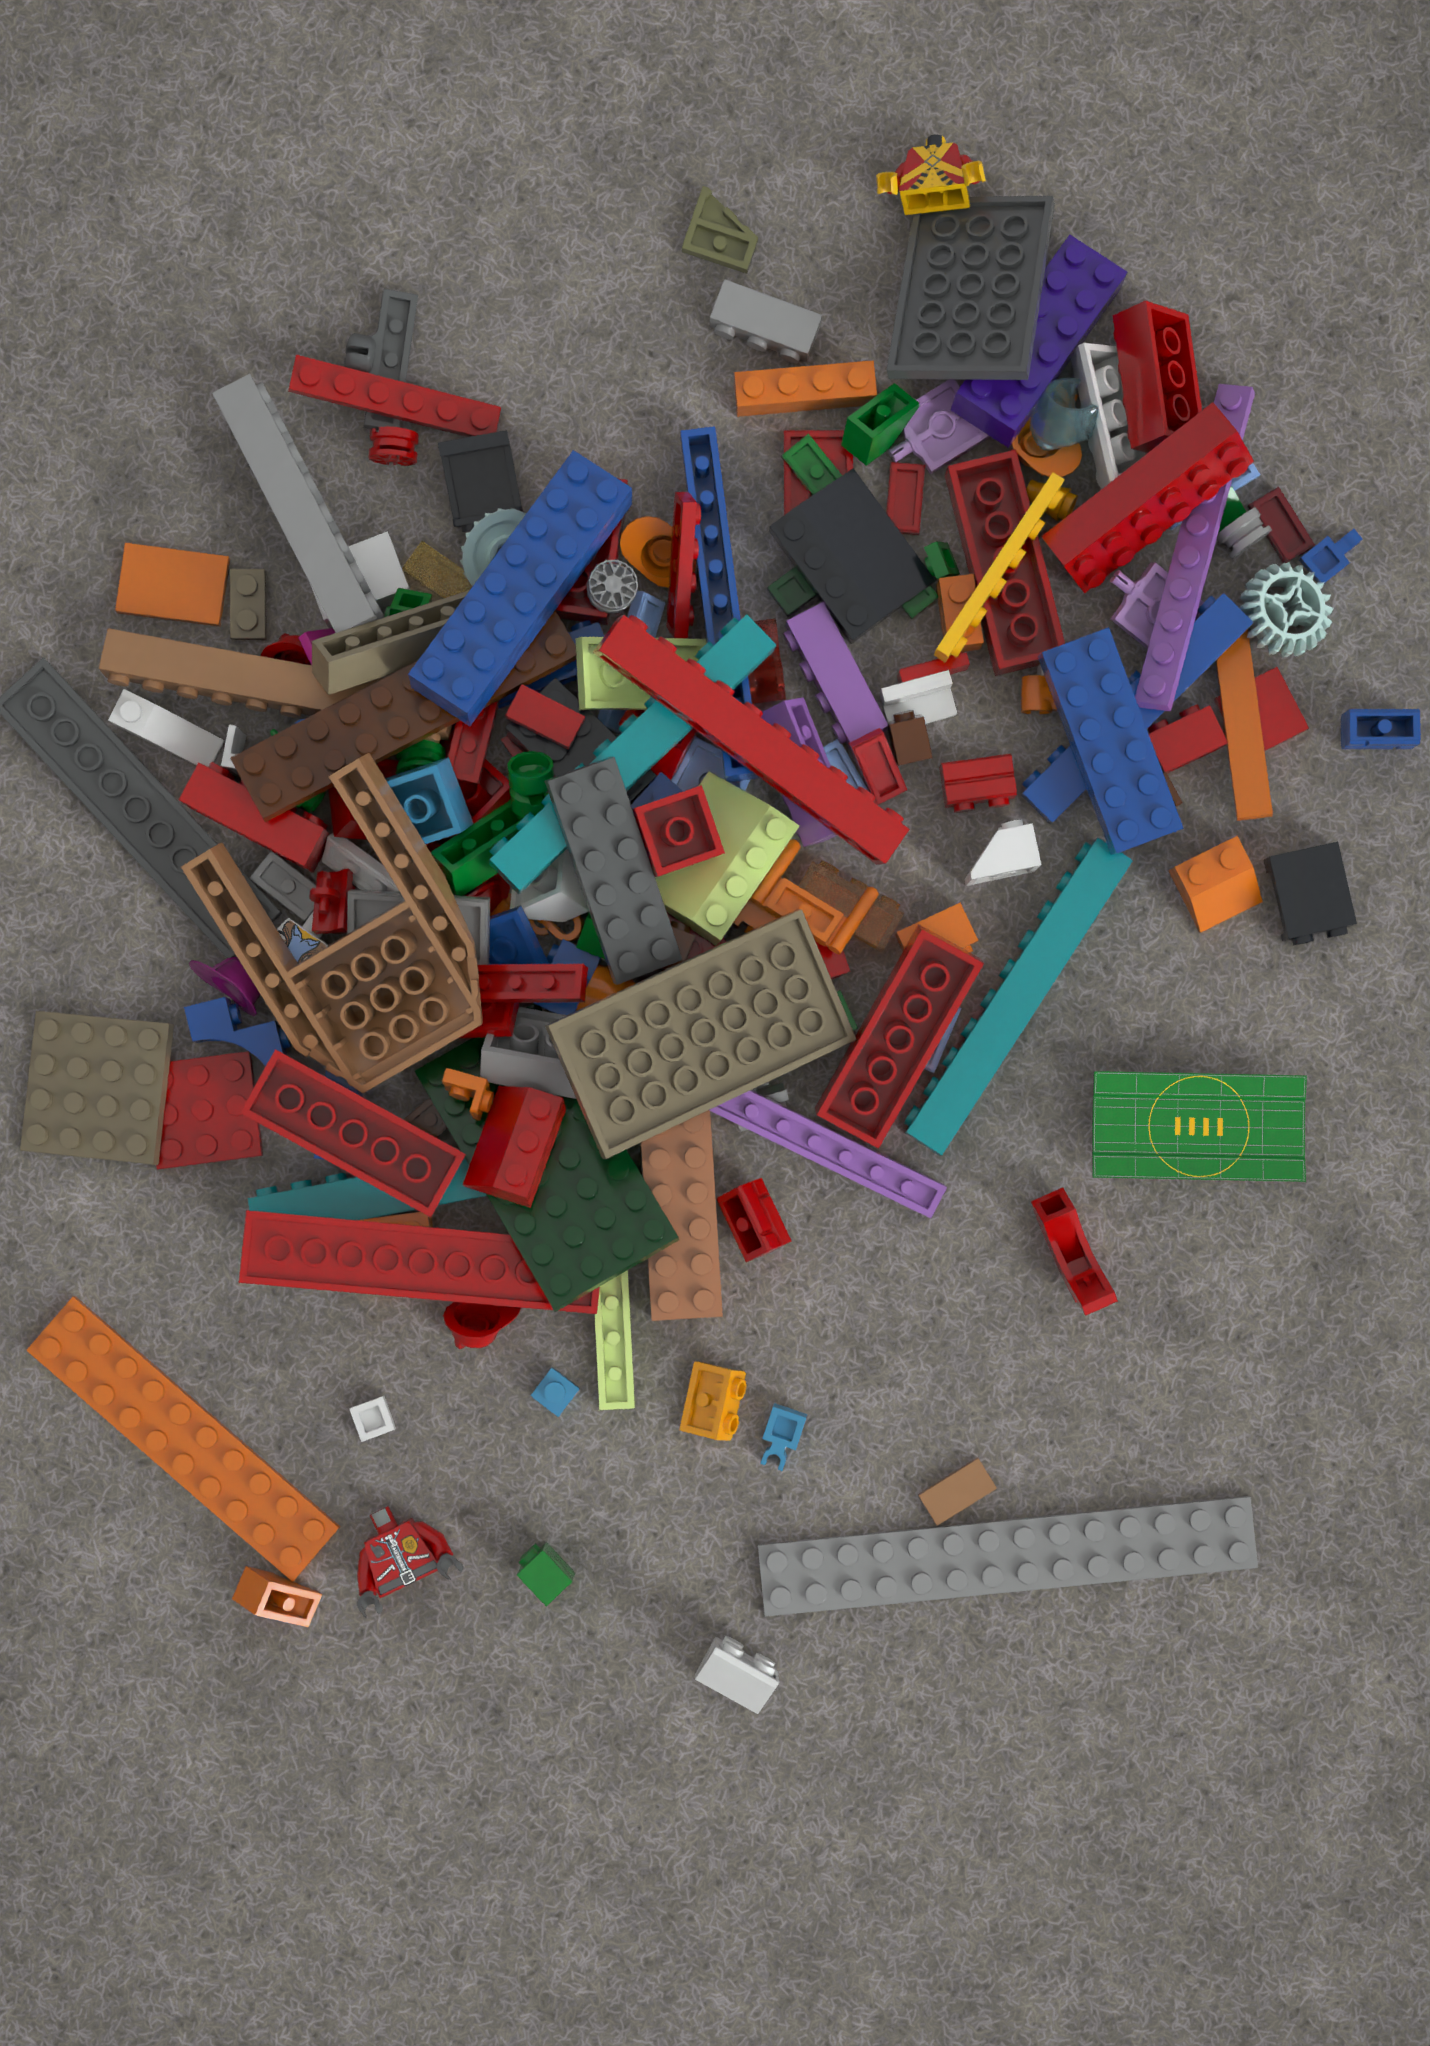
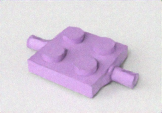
[888,379,990,475]
[1110,562,1204,649]

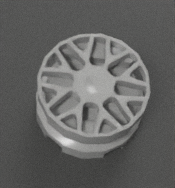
[1217,507,1272,559]
[586,559,638,614]

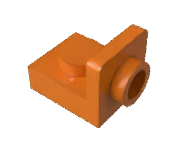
[442,1068,494,1121]

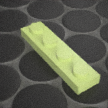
[595,1270,635,1410]

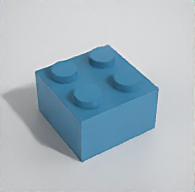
[385,757,474,844]

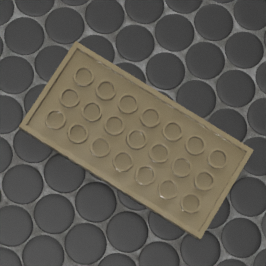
[545,909,857,1159]

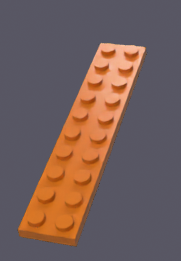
[26,1296,341,1582]

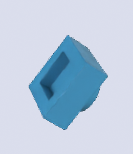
[530,1367,580,1417]

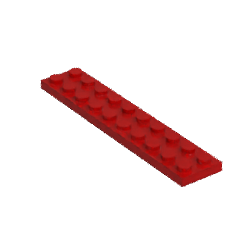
[238,1210,600,1314]

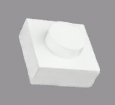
[350,1396,396,1442]

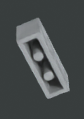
[710,279,822,364]

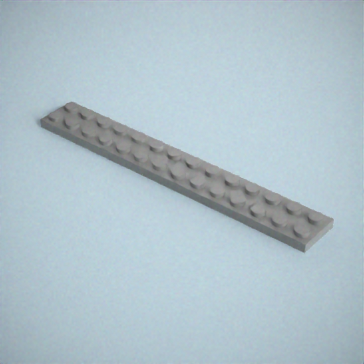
[758,1496,1258,1617]

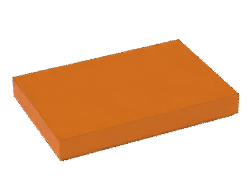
[115,543,230,627]

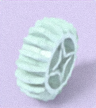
[1239,562,1334,658]

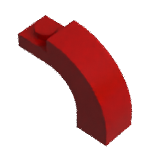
[1031,1187,1118,1316]

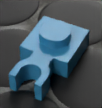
[760,1403,808,1471]

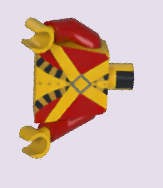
[876,134,986,215]

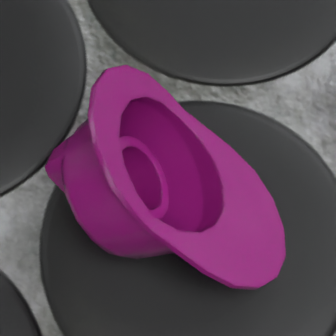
[189,957,261,1016]

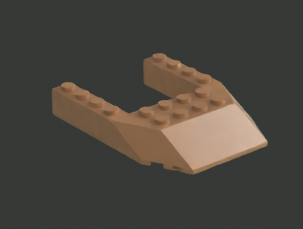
[181,753,483,1093]

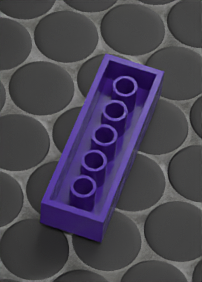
[950,234,1128,448]

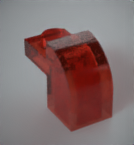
[748,618,786,704]

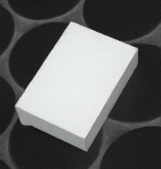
[310,531,410,628]

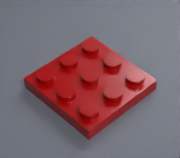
[156,1051,263,1170]

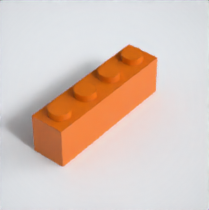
[734,360,877,417]

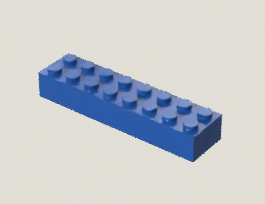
[408,450,632,726]

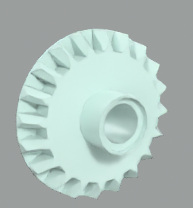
[460,508,526,586]

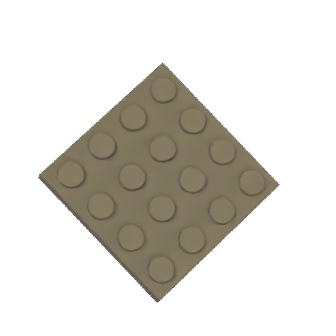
[20,1011,174,1165]

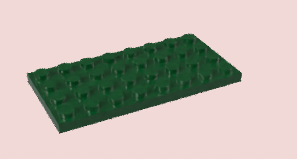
[415,1004,679,1312]

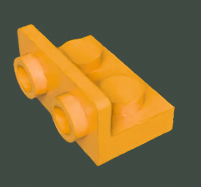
[679,1361,746,1441]

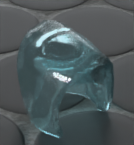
[1030,378,1098,451]

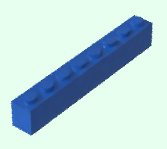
[1021,593,1254,825]

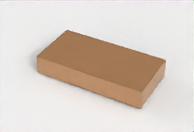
[918,1457,997,1526]

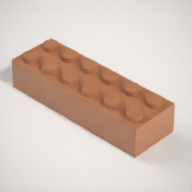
[641,1110,723,1321]

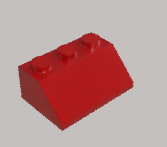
[462,1086,566,1208]

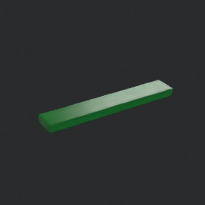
[781,434,938,619]

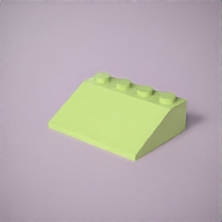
[655,771,799,946]

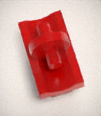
[309,868,355,935]

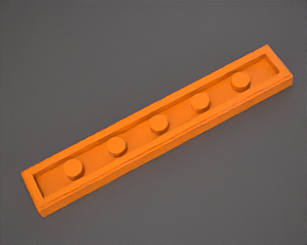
[1216,629,1273,821]

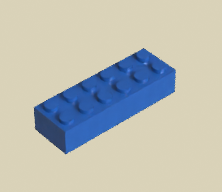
[1038,627,1184,855]

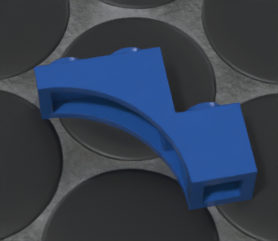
[184,997,291,1067]

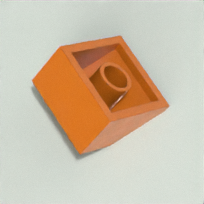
[1169,836,1263,933]

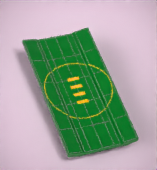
[1092,1071,1307,1182]

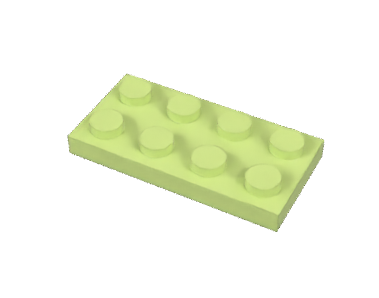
[575,637,707,710]

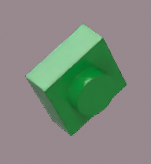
[924,541,961,579]

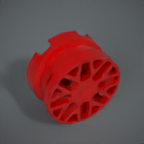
[368,426,419,466]

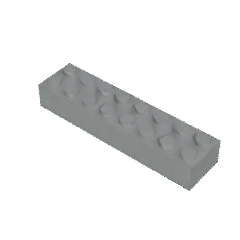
[212,374,384,633]

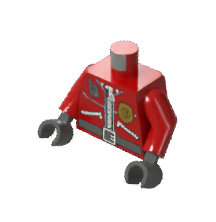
[357,1506,464,1618]

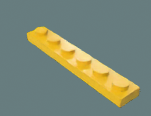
[934,472,1065,662]

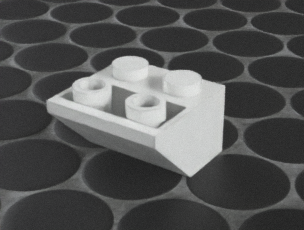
[695,1636,779,1714]

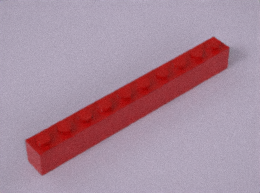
[593,615,910,865]

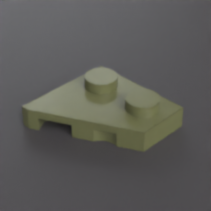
[682,186,758,274]

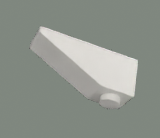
[108,689,225,767]

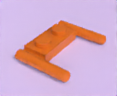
[750,839,879,955]

